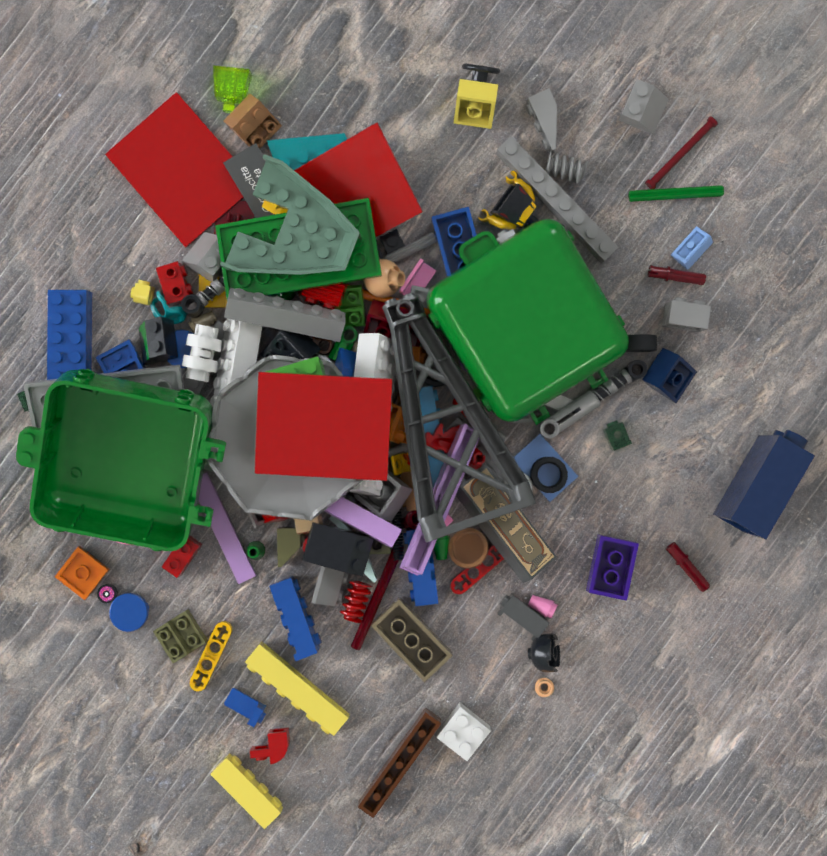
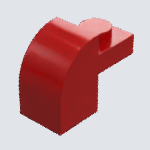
[250,727,290,764]

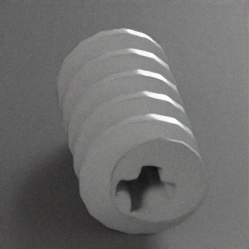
[545,151,588,184]

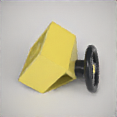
[453,63,500,129]

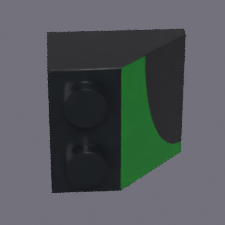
[139,316,178,365]

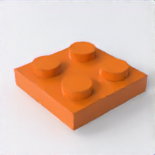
[55,546,110,600]

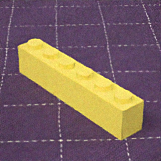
[245,641,350,736]

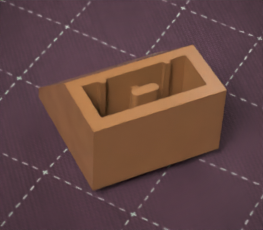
[224,93,282,149]

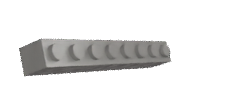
[496,136,619,264]

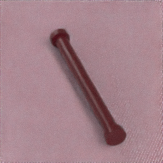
[645,116,718,189]

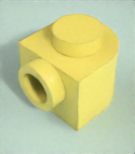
[131,280,155,305]

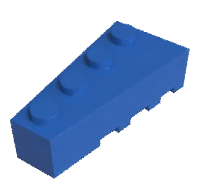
[403,528,439,606]
[269,576,322,662]

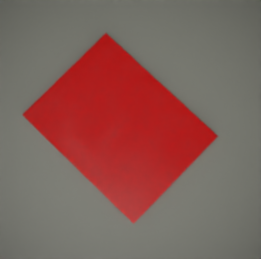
[105,92,244,248]
[294,122,423,237]
[255,372,392,481]

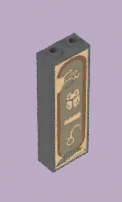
[456,465,557,583]

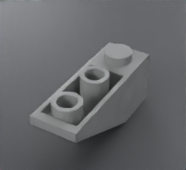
[526,88,557,154]

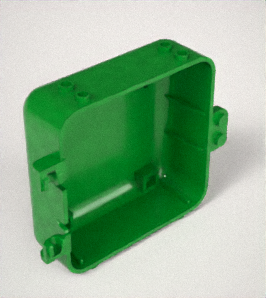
[426,219,629,425]
[16,369,226,551]

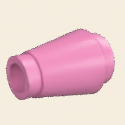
[528,595,558,618]

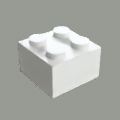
[436,702,491,761]

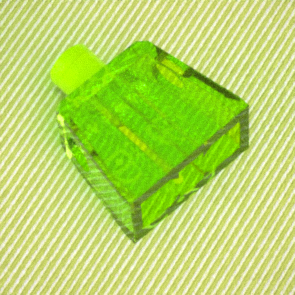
[213,65,252,113]

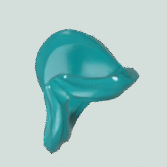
[150,290,187,324]

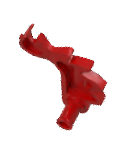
[403,423,486,469]

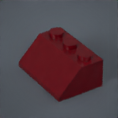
[363,299,428,347]

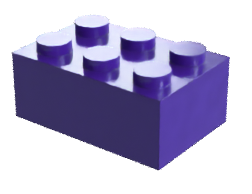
[586,534,639,601]

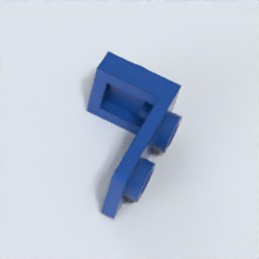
[224,688,266,727]

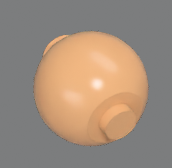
[363,259,405,298]

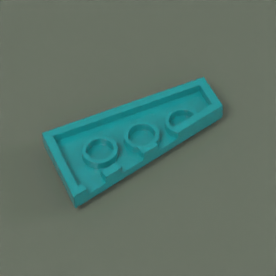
[267,133,347,170]

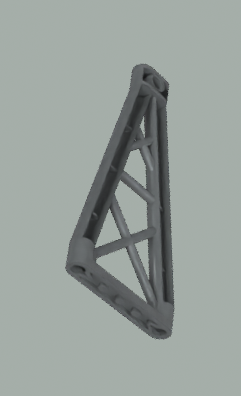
[382,293,536,543]

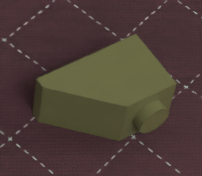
[277,527,306,567]

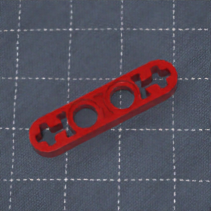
[450,545,504,594]

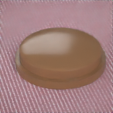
[448,528,489,569]

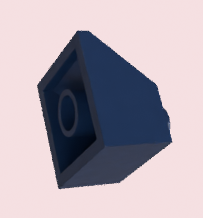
[642,348,697,403]

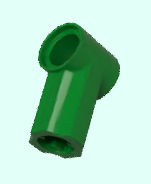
[328,326,358,361]

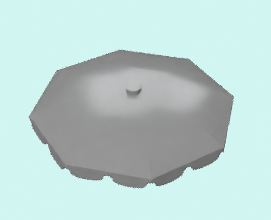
[207,355,363,521]

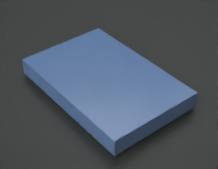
[514,434,578,502]

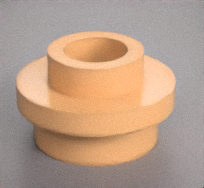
[535,678,554,697]

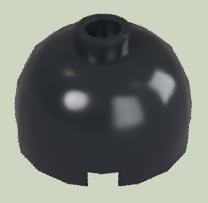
[528,634,560,672]

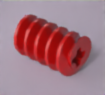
[340,580,373,623]

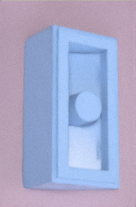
[671,226,713,270]

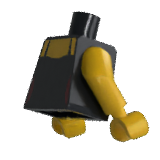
[478,171,539,230]

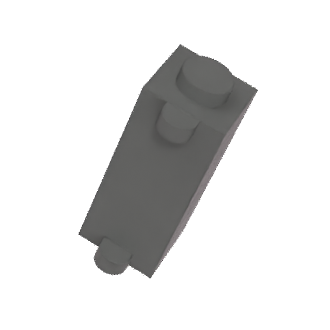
[497,593,550,641]

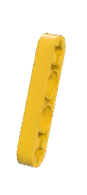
[190,621,233,691]

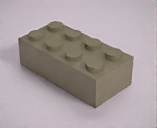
[371,596,453,683]

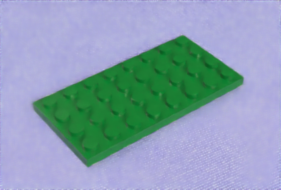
[215,198,382,299]

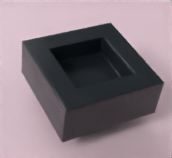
[380,229,405,254]

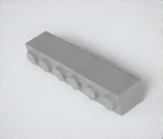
[224,288,345,342]

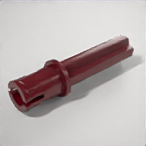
[648,265,706,285]
[666,542,710,592]

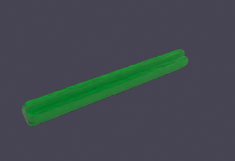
[628,185,724,202]

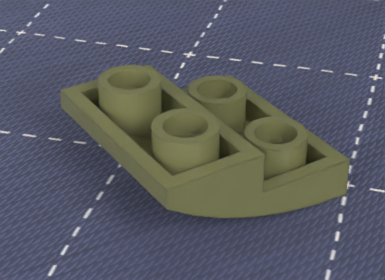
[153,609,208,663]

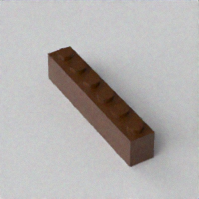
[358,707,441,818]

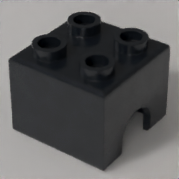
[260,330,321,359]

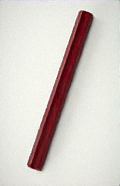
[351,544,404,650]

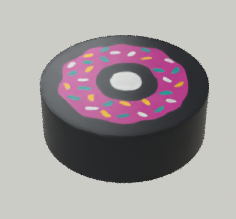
[97,584,118,604]

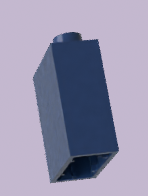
[713,430,815,540]

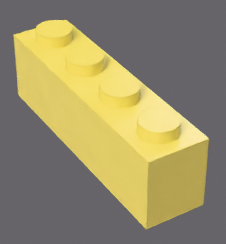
[210,753,283,829]

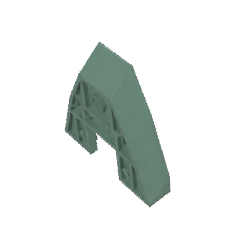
[220,154,360,275]

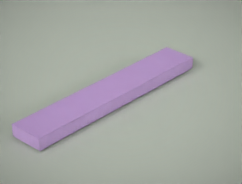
[198,472,256,584]

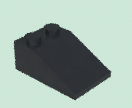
[302,522,374,576]

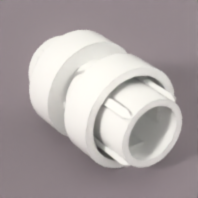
[182,324,223,382]

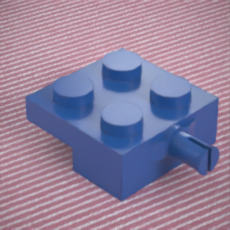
[96,339,146,373]

